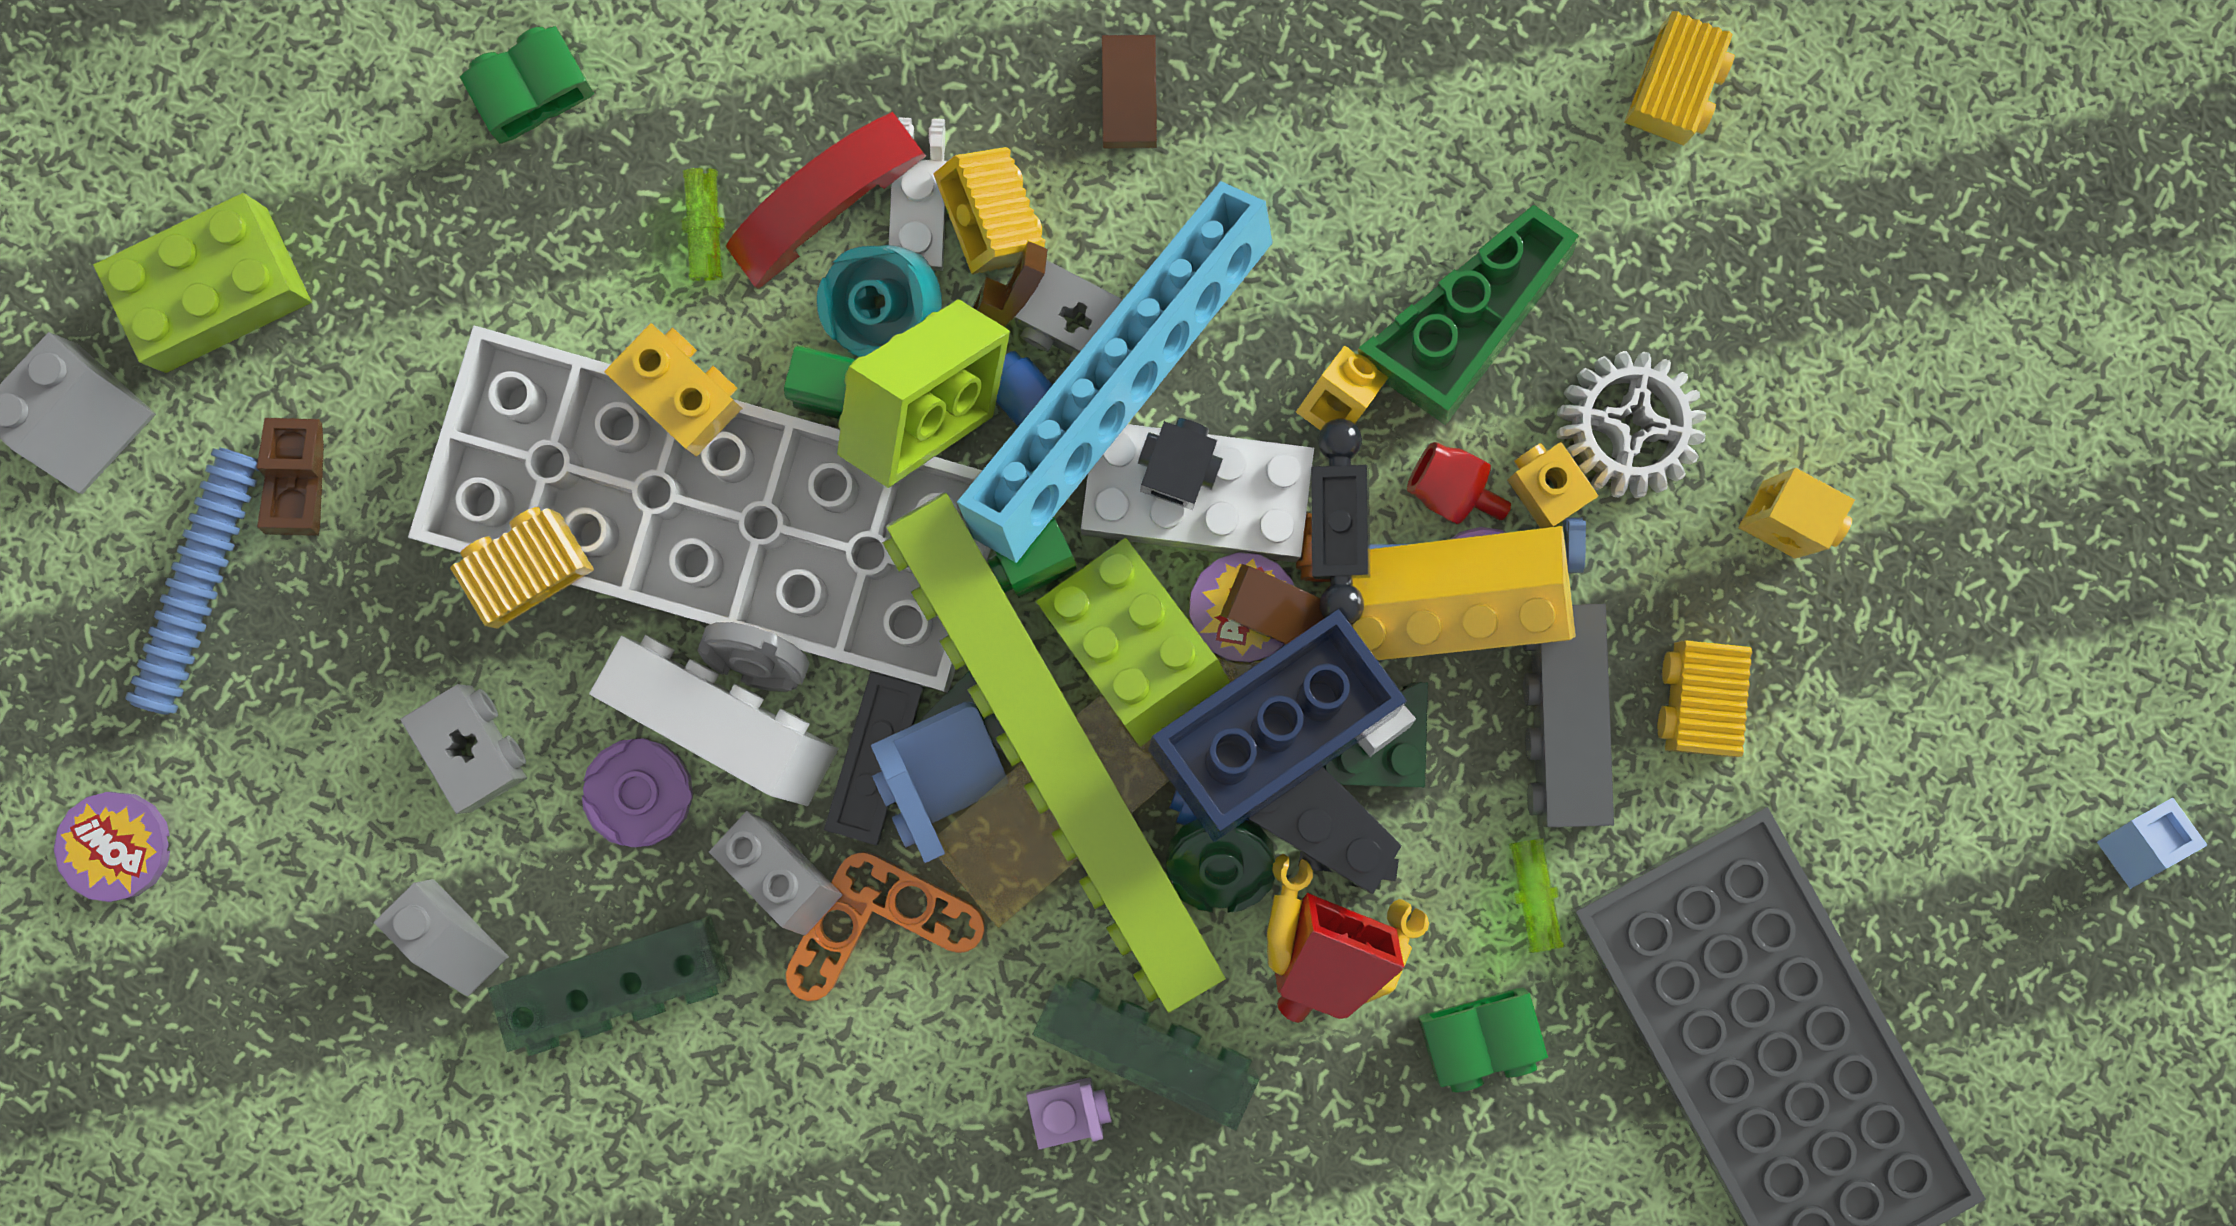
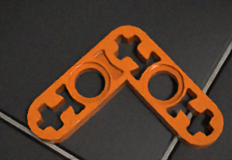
[786,852,985,1001]

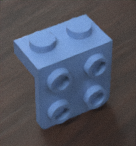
[871,701,1008,863]

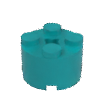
[817,245,942,357]

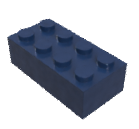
[1148,609,1407,842]

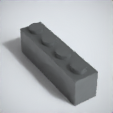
[1522,604,1614,827]

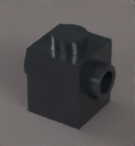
[1138,418,1223,511]

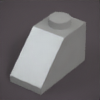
[374,879,509,997]

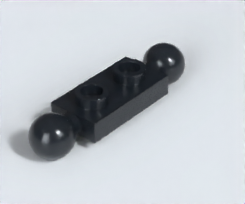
[1311,418,1370,625]

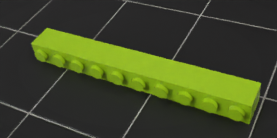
[882,492,1226,1013]

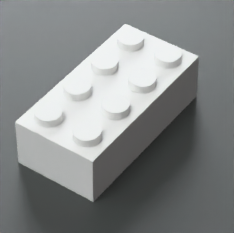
[1081,424,1314,563]

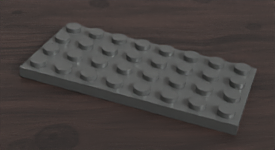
[1571,806,1986,1226]

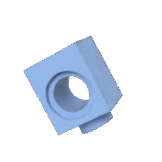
[2097,798,2207,889]

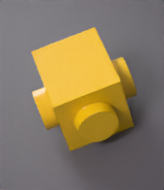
[1296,346,1389,430]
[1507,442,1599,529]

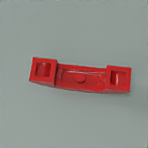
[725,112,926,289]

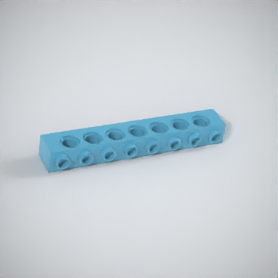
[957,181,1273,563]

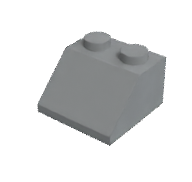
[0,332,156,494]

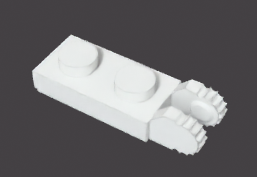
[889,117,947,271]

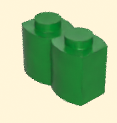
[460,26,594,144]
[784,345,856,419]
[987,517,1077,598]
[1418,988,1548,1093]

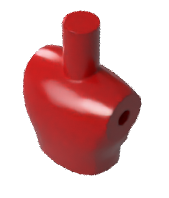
[1407,442,1511,525]

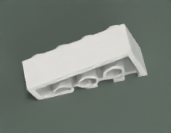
[589,635,839,806]

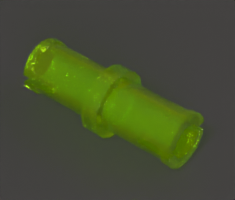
[681,168,725,282]
[1508,838,1565,953]

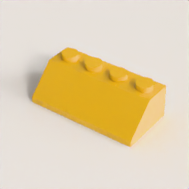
[1351,526,1576,660]

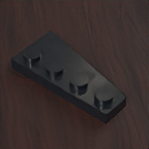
[1248,767,1402,894]

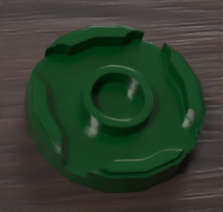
[1166,819,1276,913]

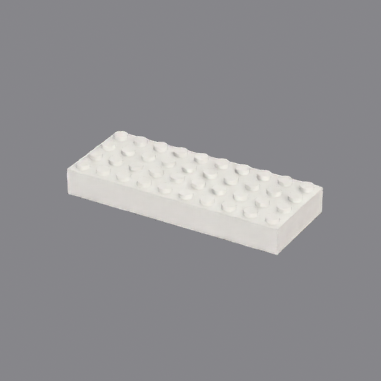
[408,325,991,693]

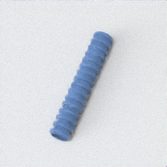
[125,447,259,715]

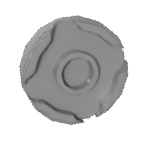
[697,622,810,692]

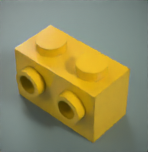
[604,323,743,457]

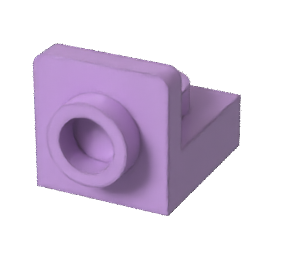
[1026,1077,1112,1149]

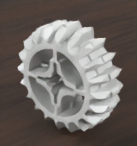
[1556,351,1707,498]

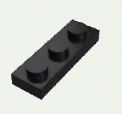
[824,671,925,845]

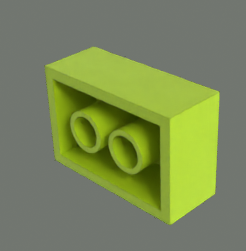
[93,193,312,373]
[837,299,1010,488]
[1036,537,1230,747]

